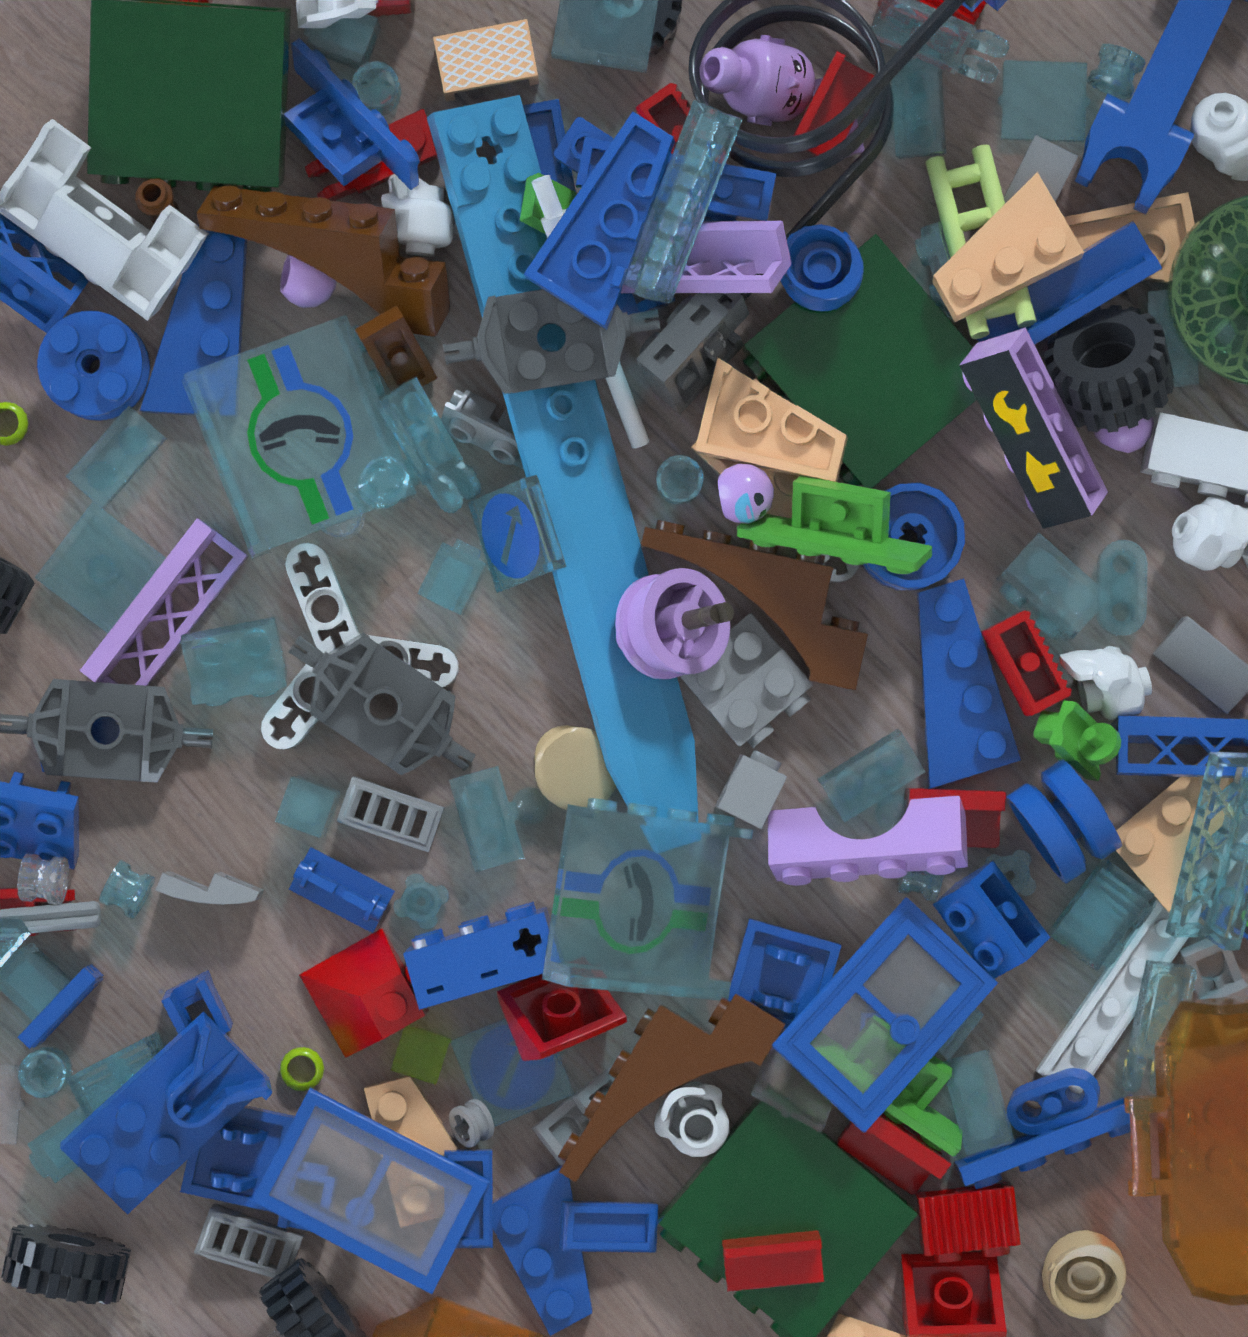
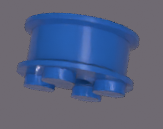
[37,311,150,421]

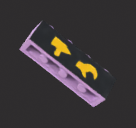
[959,328,1108,529]

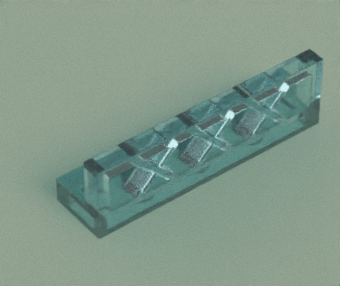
[624,100,743,303]
[1165,752,1248,951]

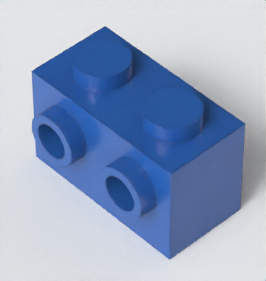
[932,861,1051,979]

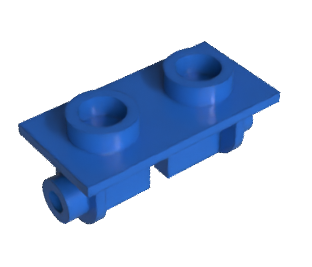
[289,847,395,933]

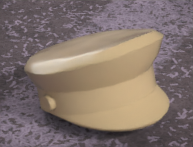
[534,725,616,812]
[1042,1230,1126,1320]

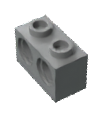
[715,750,787,829]

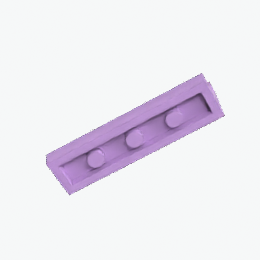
[621,221,792,293]
[79,518,248,686]

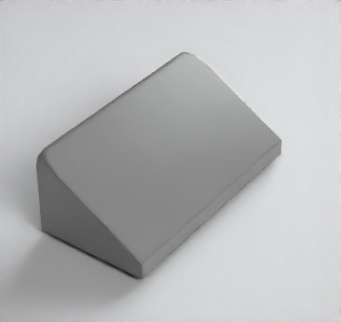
[1153,616,1248,714]

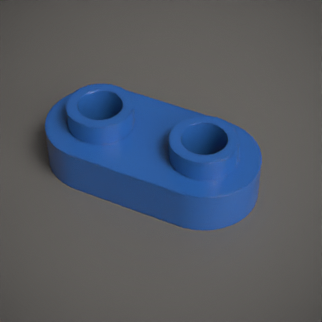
[1007,1068,1100,1135]

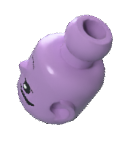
[700,35,815,126]

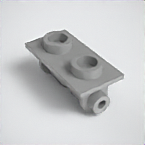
[439,389,523,469]

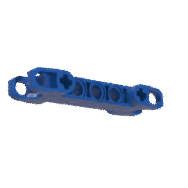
[1075,0,1248,215]

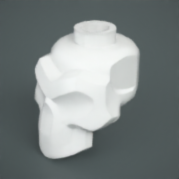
[1190,93,1248,181]
[381,174,454,257]
[1172,497,1248,571]
[1059,646,1152,720]
[654,1082,729,1157]

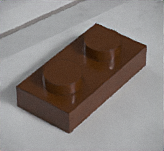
[355,305,438,401]

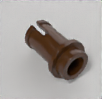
[135,179,179,224]

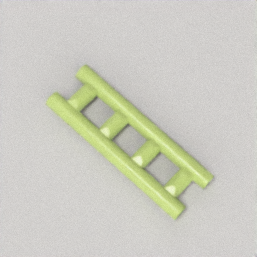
[925,145,1037,339]

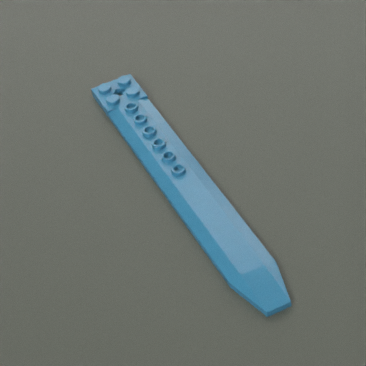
[427,95,699,853]

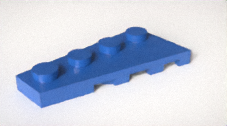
[524,111,675,330]
[140,224,247,418]
[917,578,1021,789]

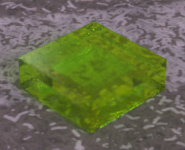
[391,1025,451,1085]

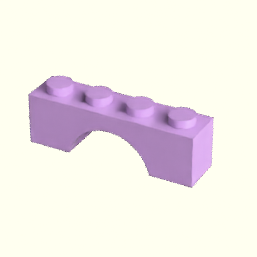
[768,796,968,886]

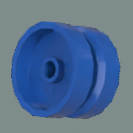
[862,483,965,591]
[1006,759,1122,884]

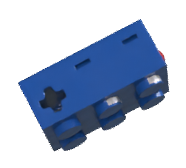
[403,901,562,1010]

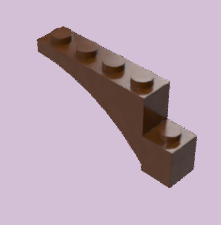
[197,186,451,337]
[641,520,868,690]
[558,993,786,1182]

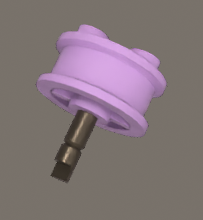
[616,568,734,680]

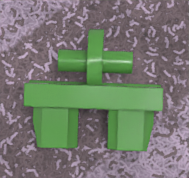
[1034,700,1121,781]

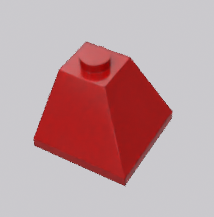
[299,928,429,1058]

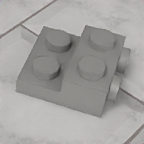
[679,613,813,748]

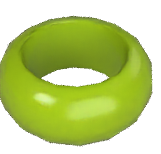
[0,402,29,446]
[280,1047,324,1091]

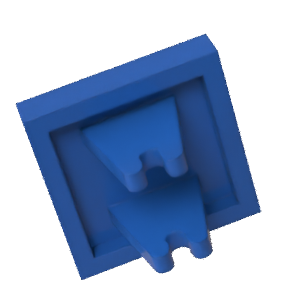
[0,772,79,869]
[726,918,842,1029]
[180,1105,295,1213]

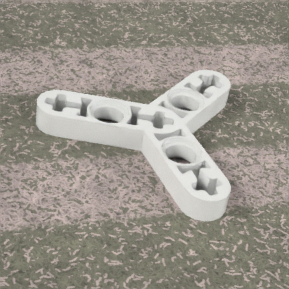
[261,543,459,749]

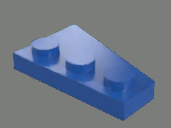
[493,1165,593,1336]

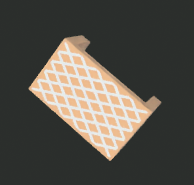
[433,19,539,102]

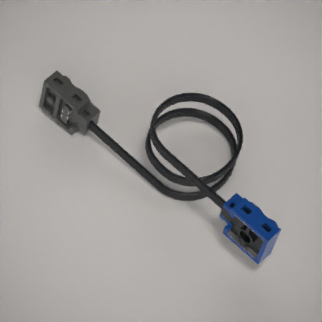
[636,0,1007,414]

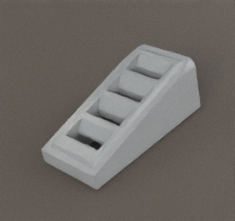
[337,776,445,852]
[194,1203,304,1278]

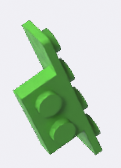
[737,475,932,574]
[810,1015,963,1157]

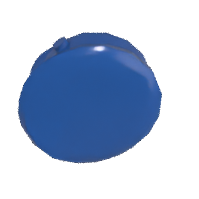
[780,224,863,311]

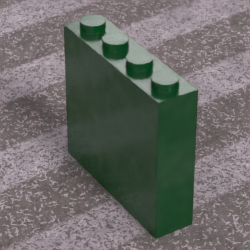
[87,0,291,192]
[742,234,977,489]
[658,1085,918,1337]

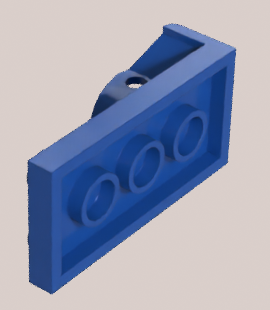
[60,1011,272,1215]

